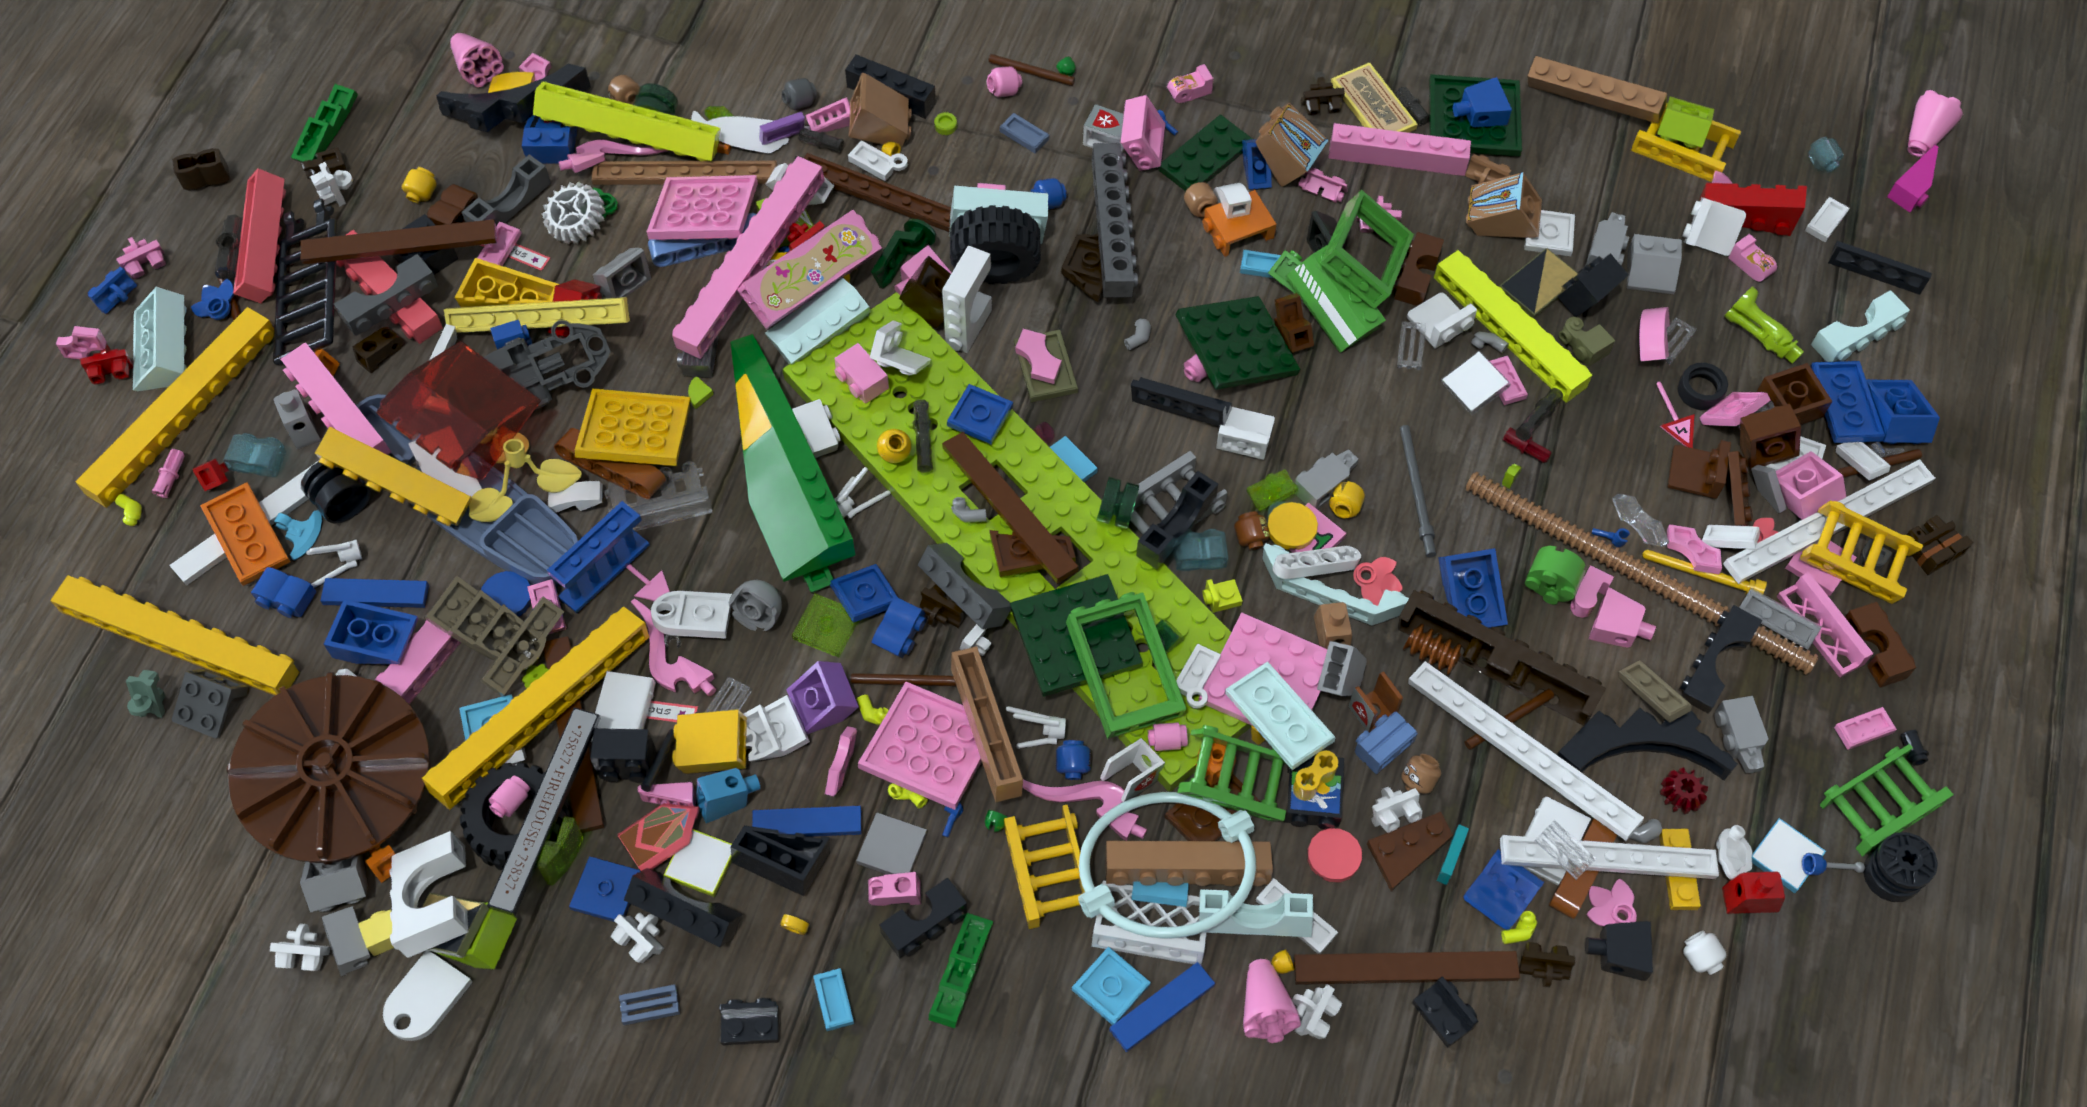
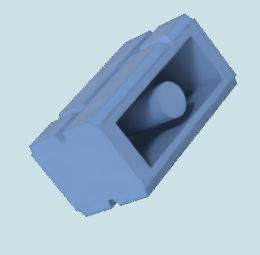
[1355,712,1418,774]

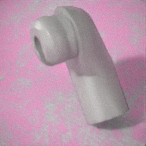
[1124,319,1151,350]
[1471,331,1509,353]
[951,497,986,523]
[1629,819,1662,843]

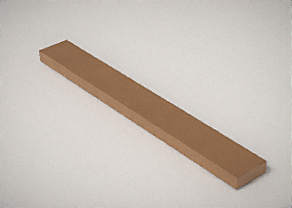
[592,161,777,185]

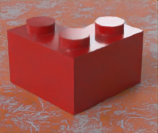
[548,279,602,337]

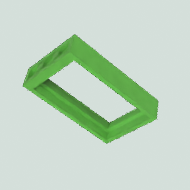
[1320,190,1414,309]
[1066,592,1186,739]

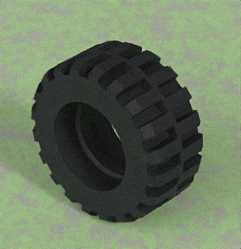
[950,205,1041,284]
[460,762,571,870]

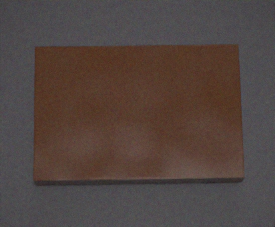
[1164,774,1260,841]

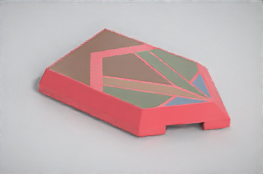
[617,803,700,871]

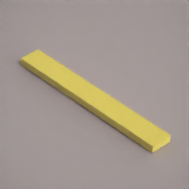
[444,297,630,333]

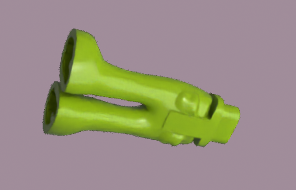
[1724,286,1804,364]

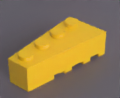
[454,258,559,307]

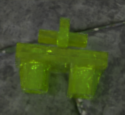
[1246,469,1298,511]

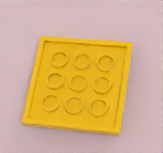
[575,389,690,466]

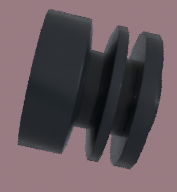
[301,461,371,524]
[1863,832,1938,902]

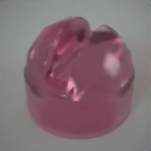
[1033,422,1054,443]

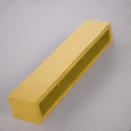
[315,427,472,527]

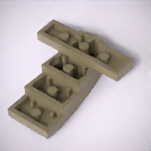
[424,576,564,696]

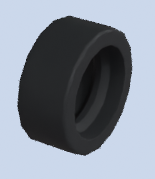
[1677,362,1728,410]

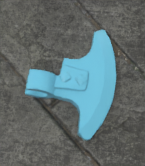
[274,511,322,560]

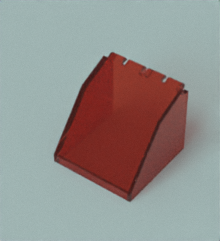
[376,341,541,480]

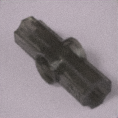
[215,215,243,281]

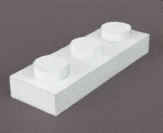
[1256,879,1338,954]

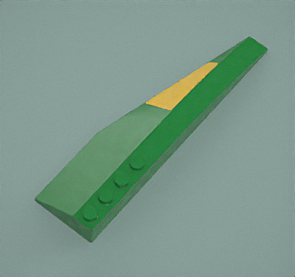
[730,334,856,582]

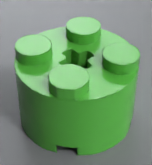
[1525,546,1586,605]

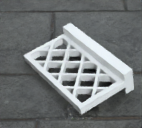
[1092,881,1206,965]

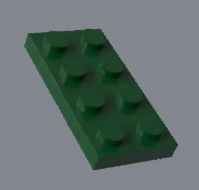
[1158,114,1253,192]

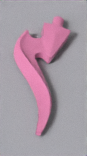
[558,140,669,173]
[631,598,716,696]
[1022,779,1147,841]

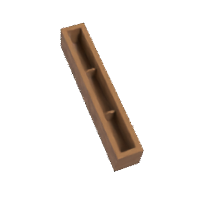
[1527,56,1667,124]
[951,647,1023,802]
[1105,841,1273,886]

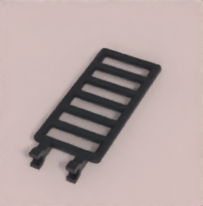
[273,198,337,366]

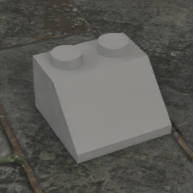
[1627,234,1682,294]
[593,248,651,298]
[300,854,368,912]

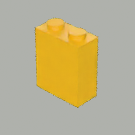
[672,710,747,774]

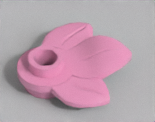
[1587,879,1637,927]

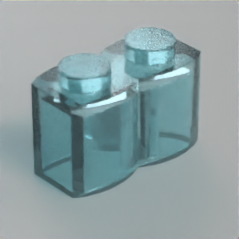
[224,433,286,477]
[1174,529,1228,571]

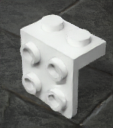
[1682,197,1746,256]
[1407,293,1477,349]

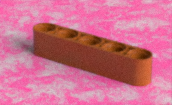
[554,428,666,499]
[1549,817,1617,919]

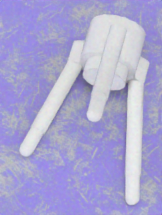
[835,467,891,519]
[306,539,362,588]
[1006,706,1066,749]

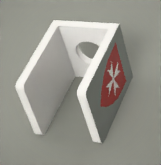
[1083,104,1124,153]
[1100,738,1165,802]

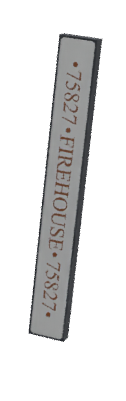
[487,708,601,916]

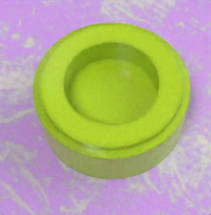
[934,112,957,135]

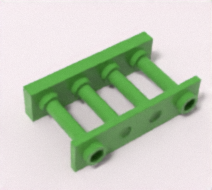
[1177,725,1286,822]
[1820,744,1954,857]

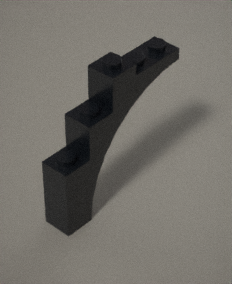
[436,64,591,133]
[1557,708,1738,781]

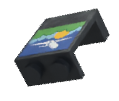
[1285,755,1344,830]

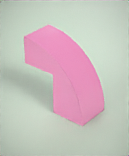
[1640,307,1670,361]

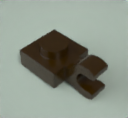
[302,147,346,179]

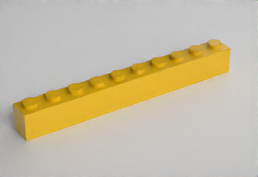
[75,307,274,508]
[50,575,300,696]
[422,606,649,810]

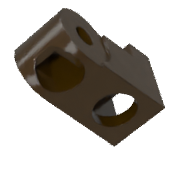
[352,327,403,374]

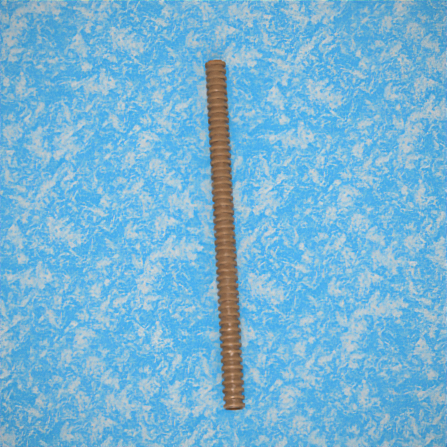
[1465,471,1818,675]

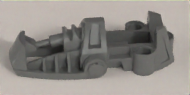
[444,319,611,423]

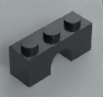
[879,877,968,959]

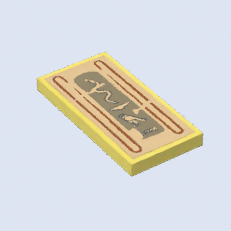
[1331,63,1418,133]

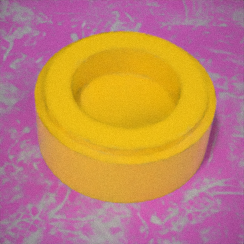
[780,914,809,935]

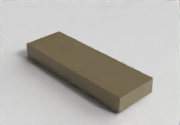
[1619,660,1691,722]

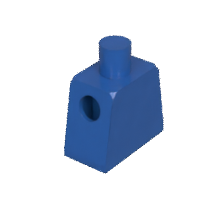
[1453,77,1512,127]

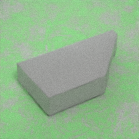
[1751,465,1786,513]

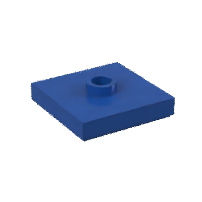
[947,384,1013,444]
[830,564,898,623]
[569,856,640,922]

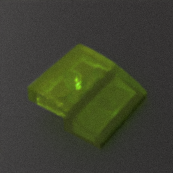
[538,817,584,886]

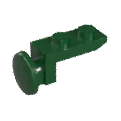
[871,219,936,288]

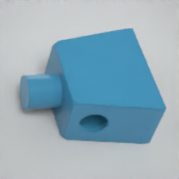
[696,768,760,824]

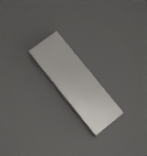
[1739,588,1822,650]

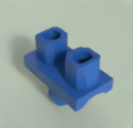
[88,267,137,314]

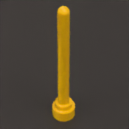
[1642,550,1767,594]

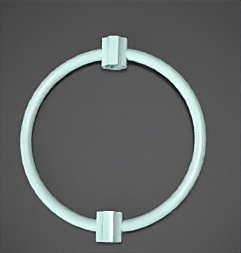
[1078,792,1256,938]

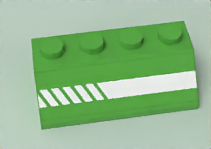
[1285,245,1386,353]

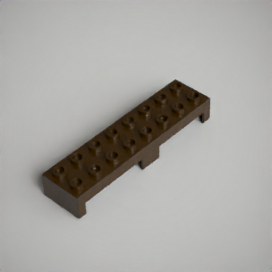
[1398,590,1606,726]

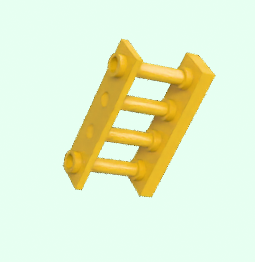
[1631,103,1741,182]
[1800,500,1923,604]
[1004,804,1085,929]

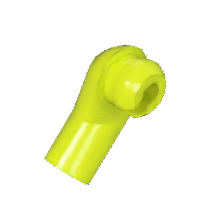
[115,494,142,526]
[856,695,889,726]
[888,783,928,809]
[1501,911,1537,944]

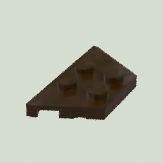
[1061,233,1103,302]

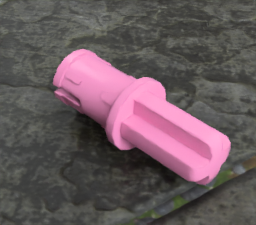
[152,449,185,498]

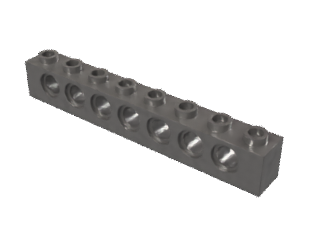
[1091,143,1138,297]

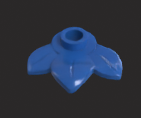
[191,279,234,320]

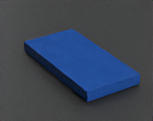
[1810,361,1885,443]

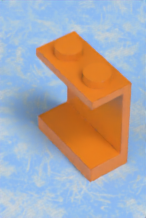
[1202,190,1276,257]

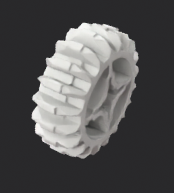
[542,182,606,244]

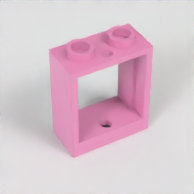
[1121,95,1165,171]

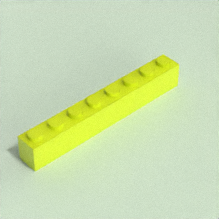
[533,82,721,161]
[1434,250,1592,403]

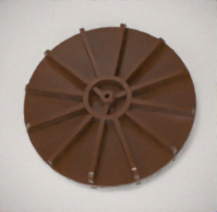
[226,672,431,865]

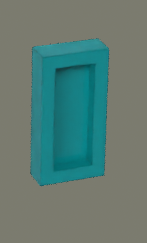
[1436,825,1469,885]

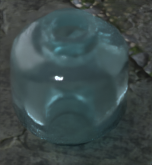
[1808,136,1844,172]

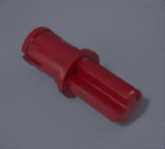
[1502,427,1552,463]

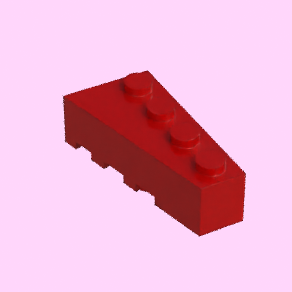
[1699,183,1807,236]

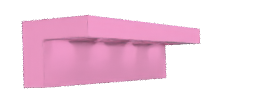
[1777,572,1873,678]

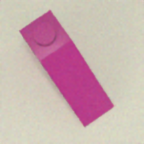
[1887,145,1938,212]

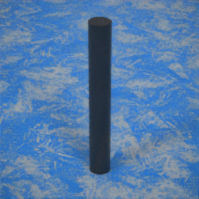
[641,729,676,792]

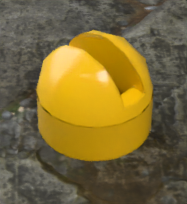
[881,142,901,156]
[1272,949,1295,974]

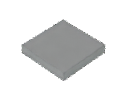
[856,812,927,875]

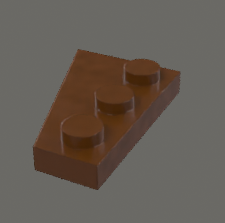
[989,530,1075,577]
[1367,812,1453,891]

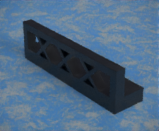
[1828,241,1932,295]
[1131,377,1232,427]

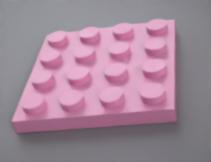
[647,175,758,240]
[1199,612,1327,726]
[858,682,982,810]

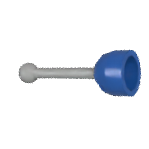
[1802,853,1865,875]

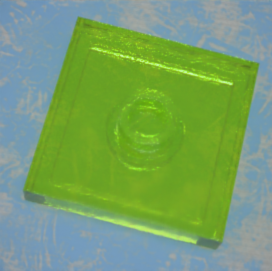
[792,593,858,658]

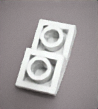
[548,481,603,513]

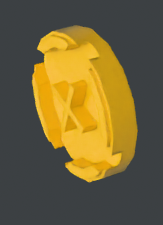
[1267,502,1318,550]

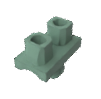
[126,670,166,718]

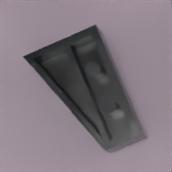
[730,825,830,896]

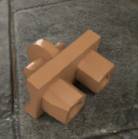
[1465,154,1512,184]

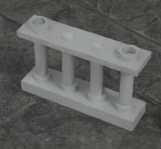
[1110,451,1227,534]

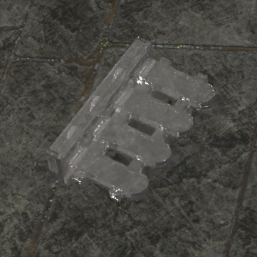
[604,461,713,531]

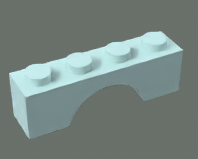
[1811,290,1910,362]
[1199,889,1313,937]

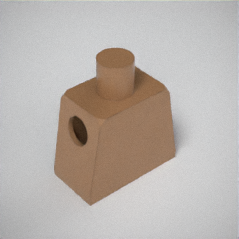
[1314,602,1352,649]

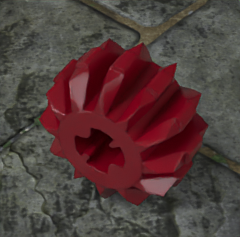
[1660,767,1708,815]

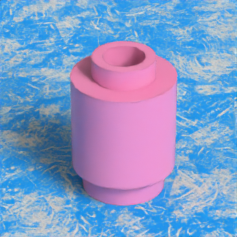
[1184,354,1208,382]
[1148,722,1187,751]
[489,776,530,817]

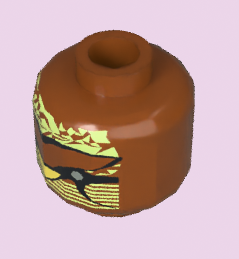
[1234,511,1270,550]

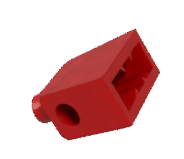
[1722,872,1785,914]

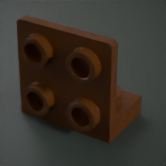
[1667,440,1731,499]

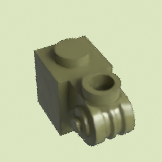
[1559,317,1615,367]

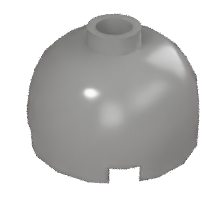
[728,579,782,631]

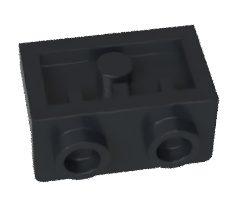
[1412,977,1478,1048]
[719,998,779,1046]

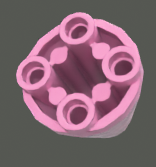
[450,33,504,87]
[1907,90,1963,157]
[1243,959,1301,1043]

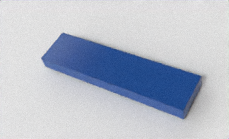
[320,578,429,608]
[752,806,861,837]
[1109,962,1215,1053]

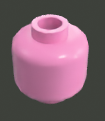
[987,67,1022,97]

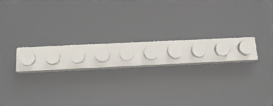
[1723,459,1935,584]
[1408,661,1644,841]

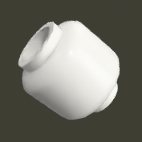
[1683,931,1727,975]

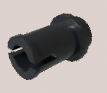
[1900,730,1929,766]

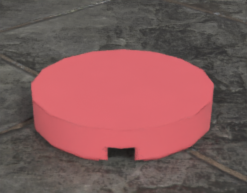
[1307,828,1362,882]

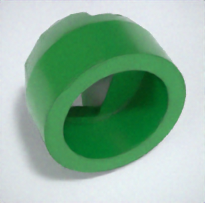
[1056,57,1076,76]
[984,810,1008,832]

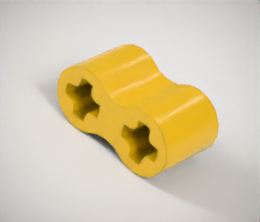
[1293,750,1338,801]

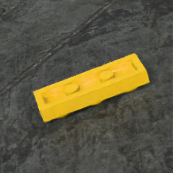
[1659,829,1701,910]

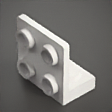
[870,321,931,375]
[1216,407,1275,460]

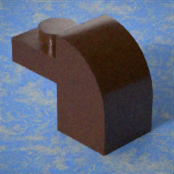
[1274,293,1314,353]

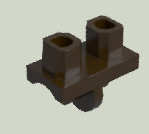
[1301,77,1345,115]
[920,584,964,628]
[1519,942,1575,987]

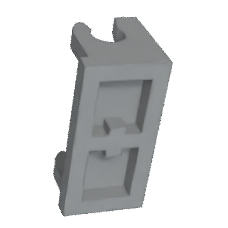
[322,906,370,976]

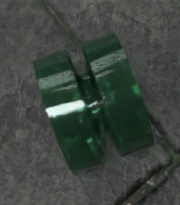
[633,83,678,115]
[1096,477,1140,530]

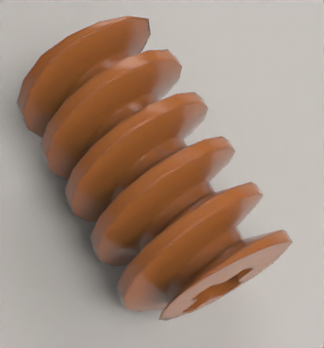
[1403,624,1461,675]

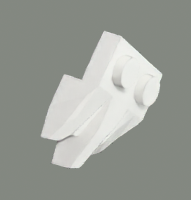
[744,695,810,762]

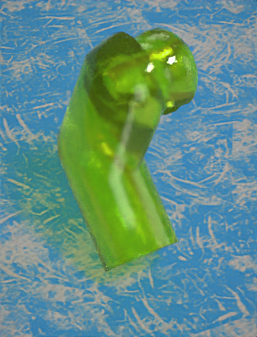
[704,106,734,120]

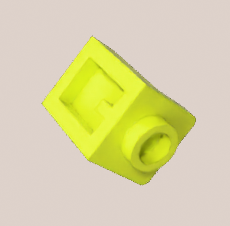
[1202,579,1242,613]

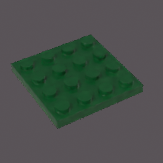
[1429,74,1522,156]
[1175,296,1301,390]
[1010,574,1143,697]

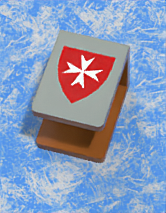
[1348,672,1403,732]

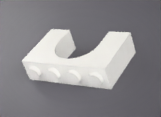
[942,246,992,353]
[390,831,468,958]

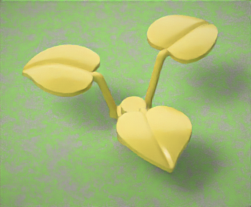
[469,423,582,522]

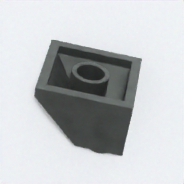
[1306,211,1338,253]

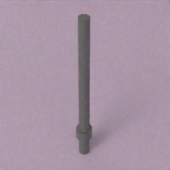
[1400,425,1436,557]

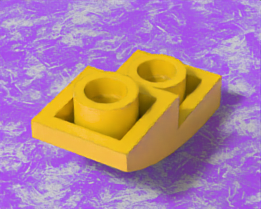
[488,72,536,93]

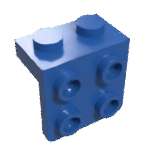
[1463,849,1544,930]

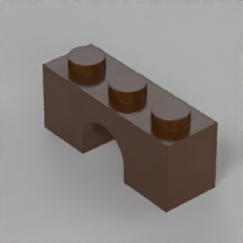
[1393,232,1444,306]
[1845,602,1917,688]

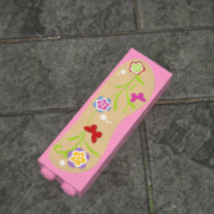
[737,210,882,330]

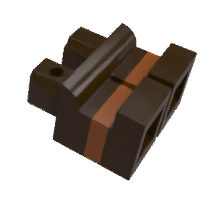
[1907,515,1974,576]

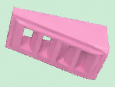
[806,97,850,135]
[638,782,696,806]

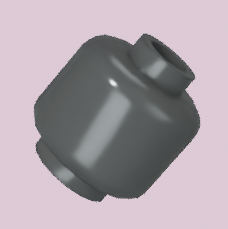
[781,78,817,110]

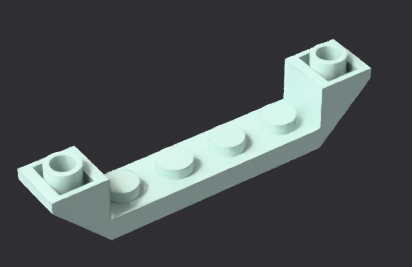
[1263,543,1409,626]

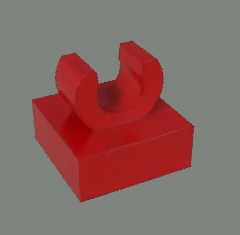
[192,458,229,491]

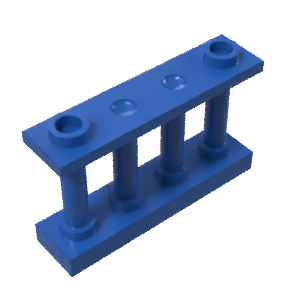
[547,501,650,613]

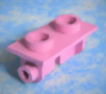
[1299,168,1348,203]

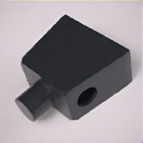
[1585,921,1653,981]

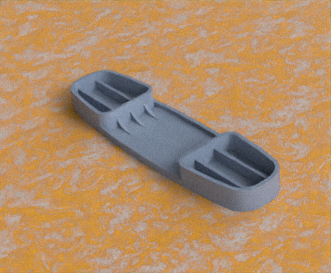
[356,394,578,587]

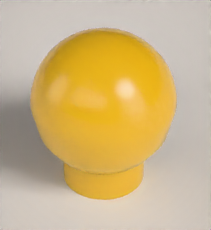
[877,429,912,463]

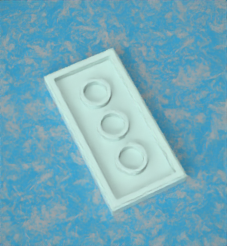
[1225,661,1335,770]

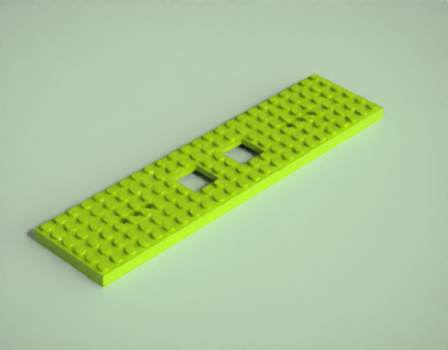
[783,292,1252,792]

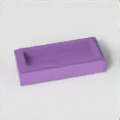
[759,112,805,145]

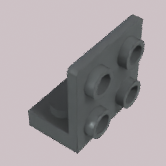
[172,669,249,738]

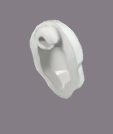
[1716,825,1752,880]

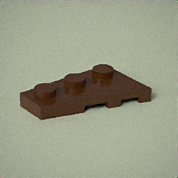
[1728,451,1753,526]

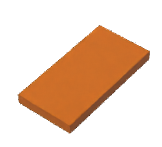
[200,482,290,586]

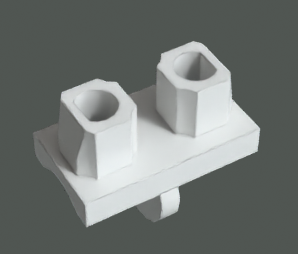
[310,162,353,207]
[1371,787,1422,833]
[611,912,664,963]
[270,924,330,971]
[1292,985,1342,1039]

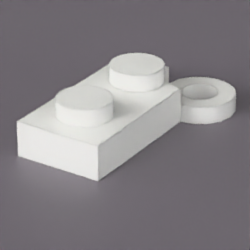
[848,140,908,181]
[1176,644,1221,708]

